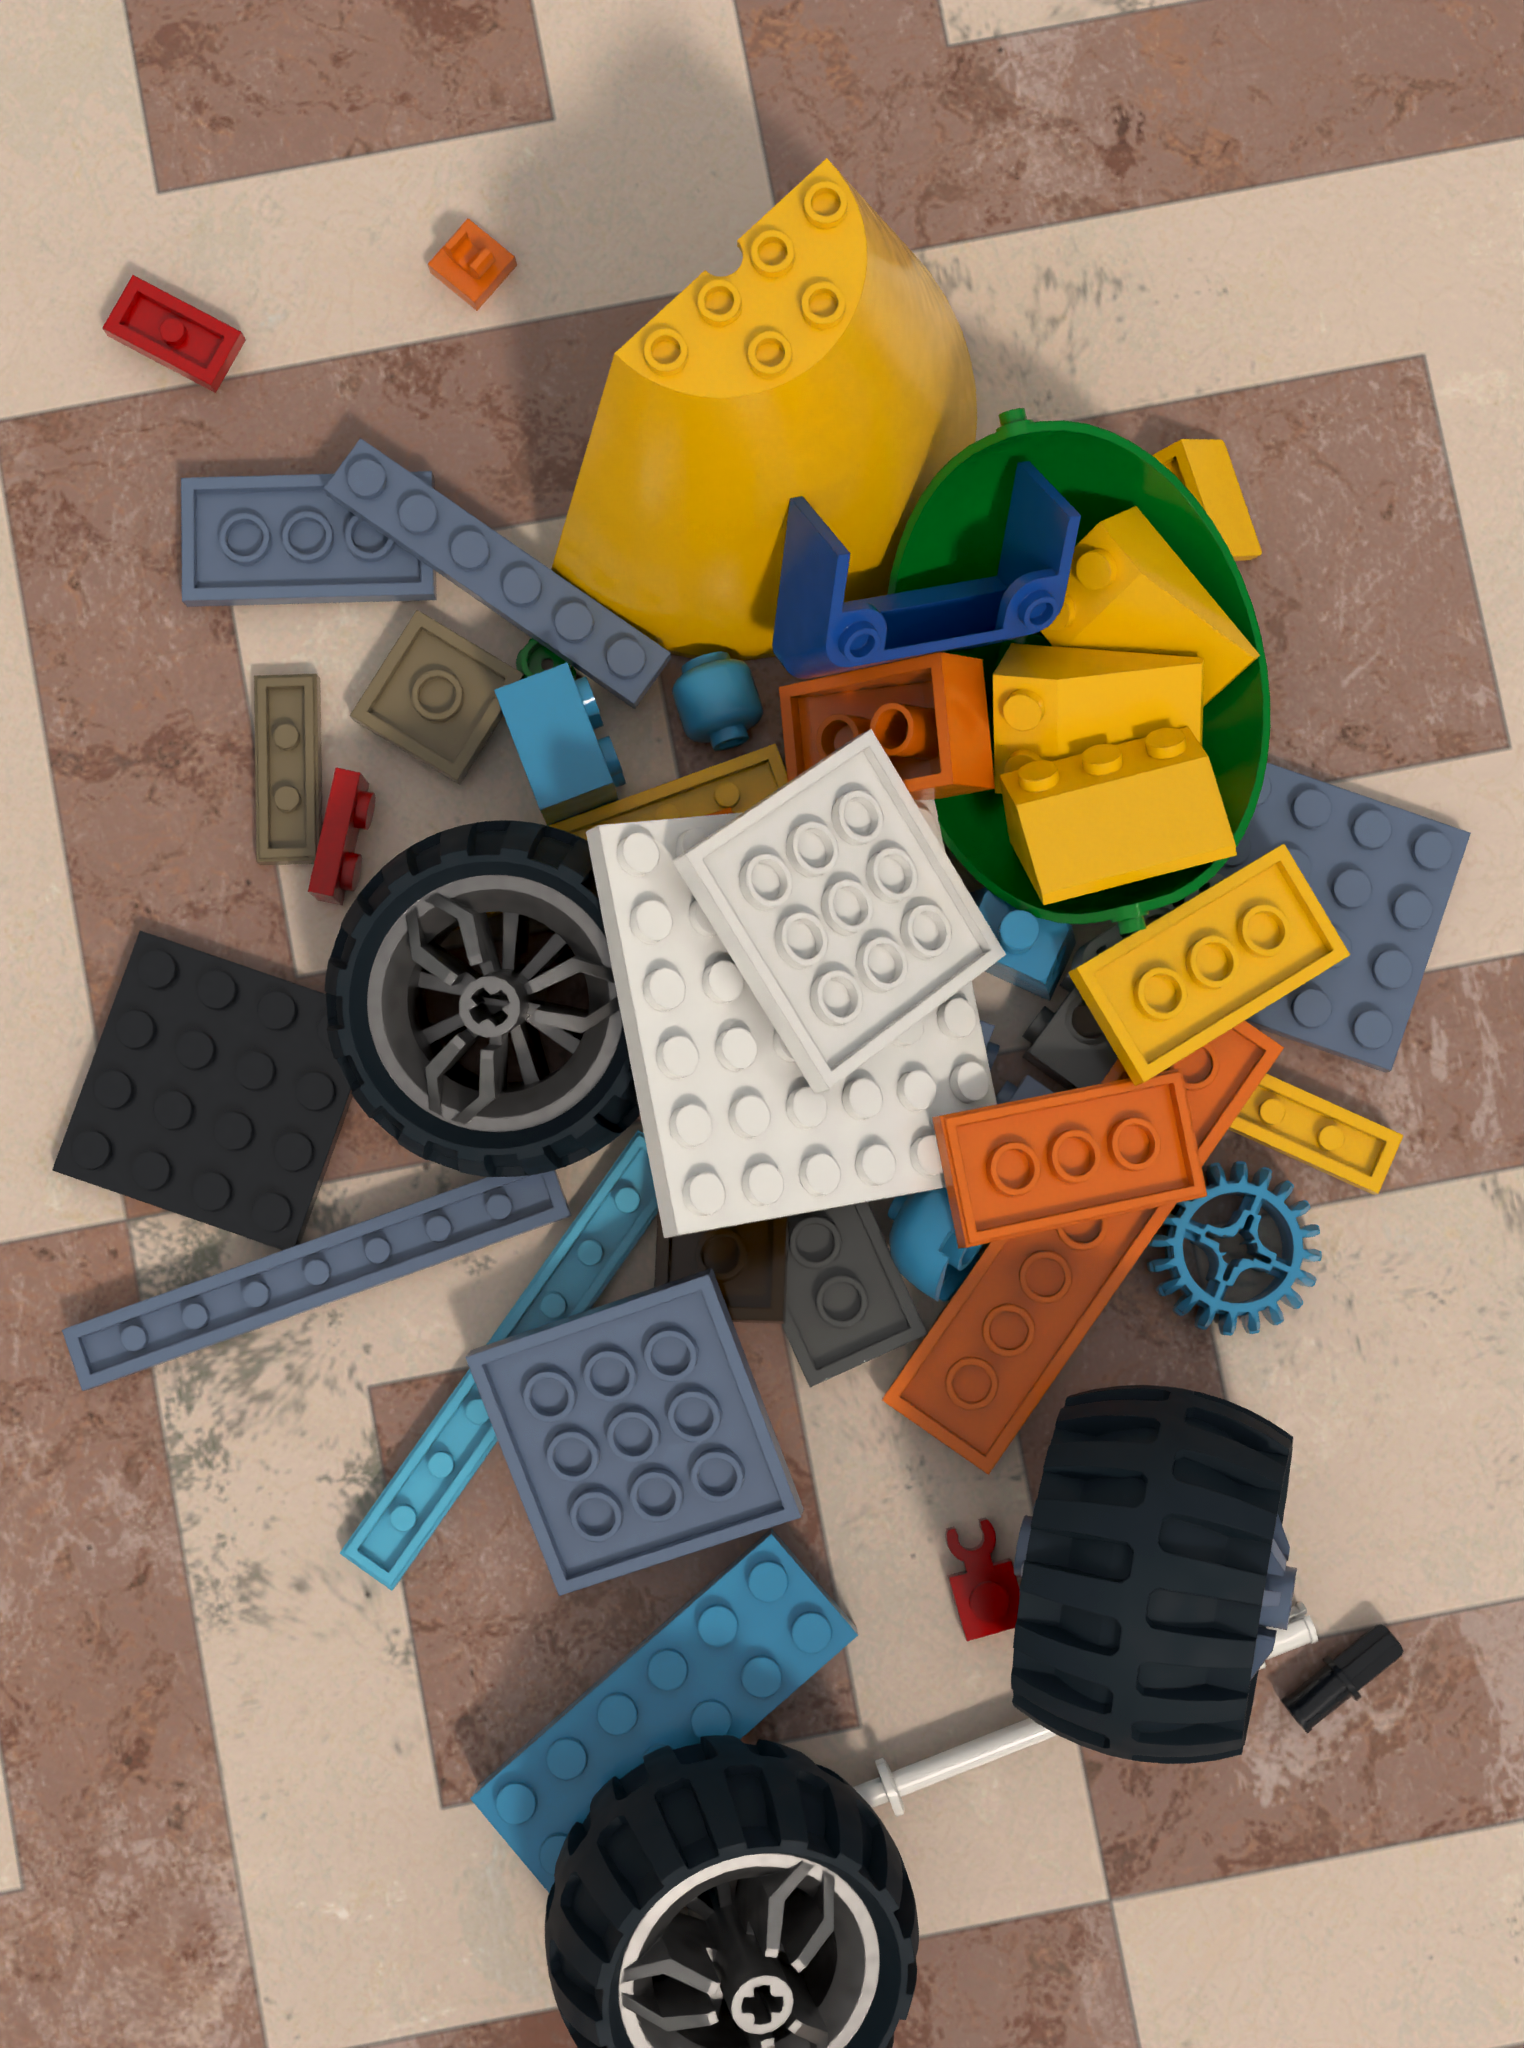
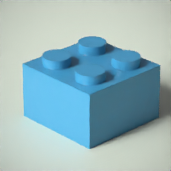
[494,662,626,826]

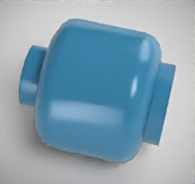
[672,651,763,751]

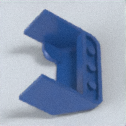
[772,461,1081,679]

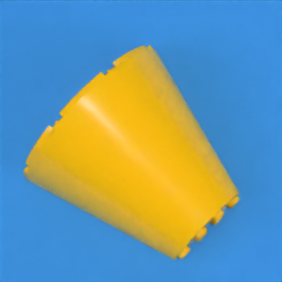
[551,158,977,660]

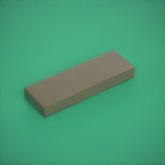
[254,674,323,865]

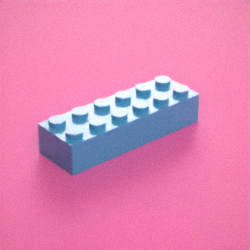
[470,1528,858,1893]

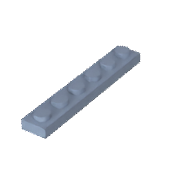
[323,438,671,709]

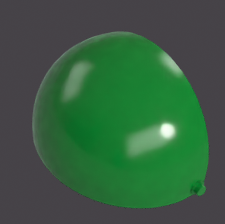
[887,408,1271,935]

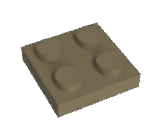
[350,610,525,785]

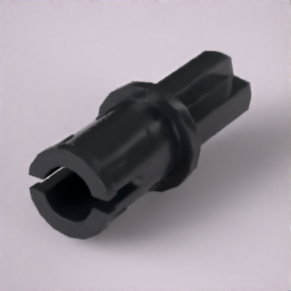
[1280,1624,1404,1734]

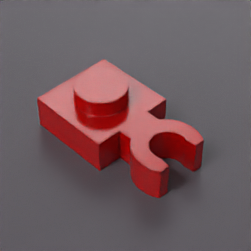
[945,1517,1020,1641]

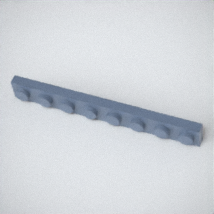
[62,1170,572,1391]

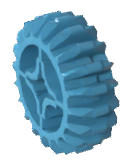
[1147,1161,1322,1336]

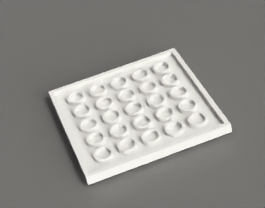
[586,799,997,1238]

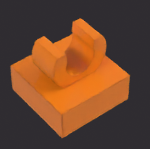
[428,218,517,311]

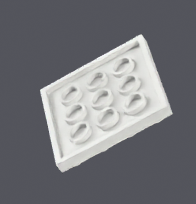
[672,729,1006,1094]

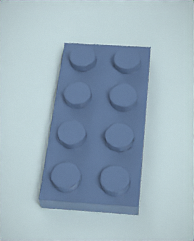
[181,471,437,607]

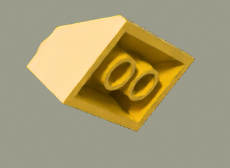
[999,727,1237,905]

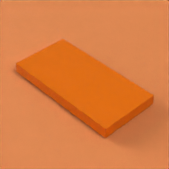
[932,1068,1207,1248]

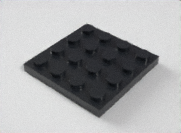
[52,930,353,1250]

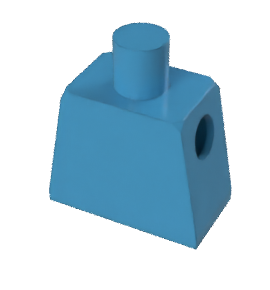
[970,887,1076,1001]

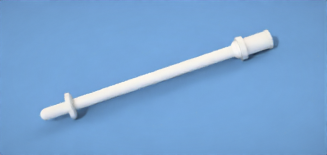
[853,1602,1318,1817]

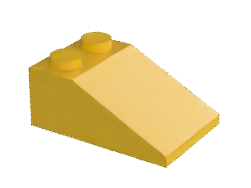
[1040,506,1260,707]
[993,643,1204,794]

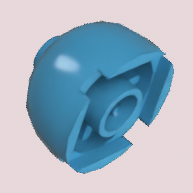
[888,1188,983,1302]

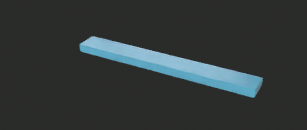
[340,1130,658,1591]

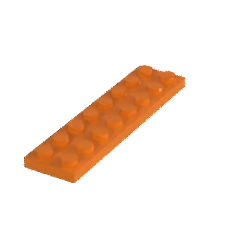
[882,1021,1284,1475]

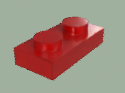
[102,275,246,393]
[308,768,376,905]

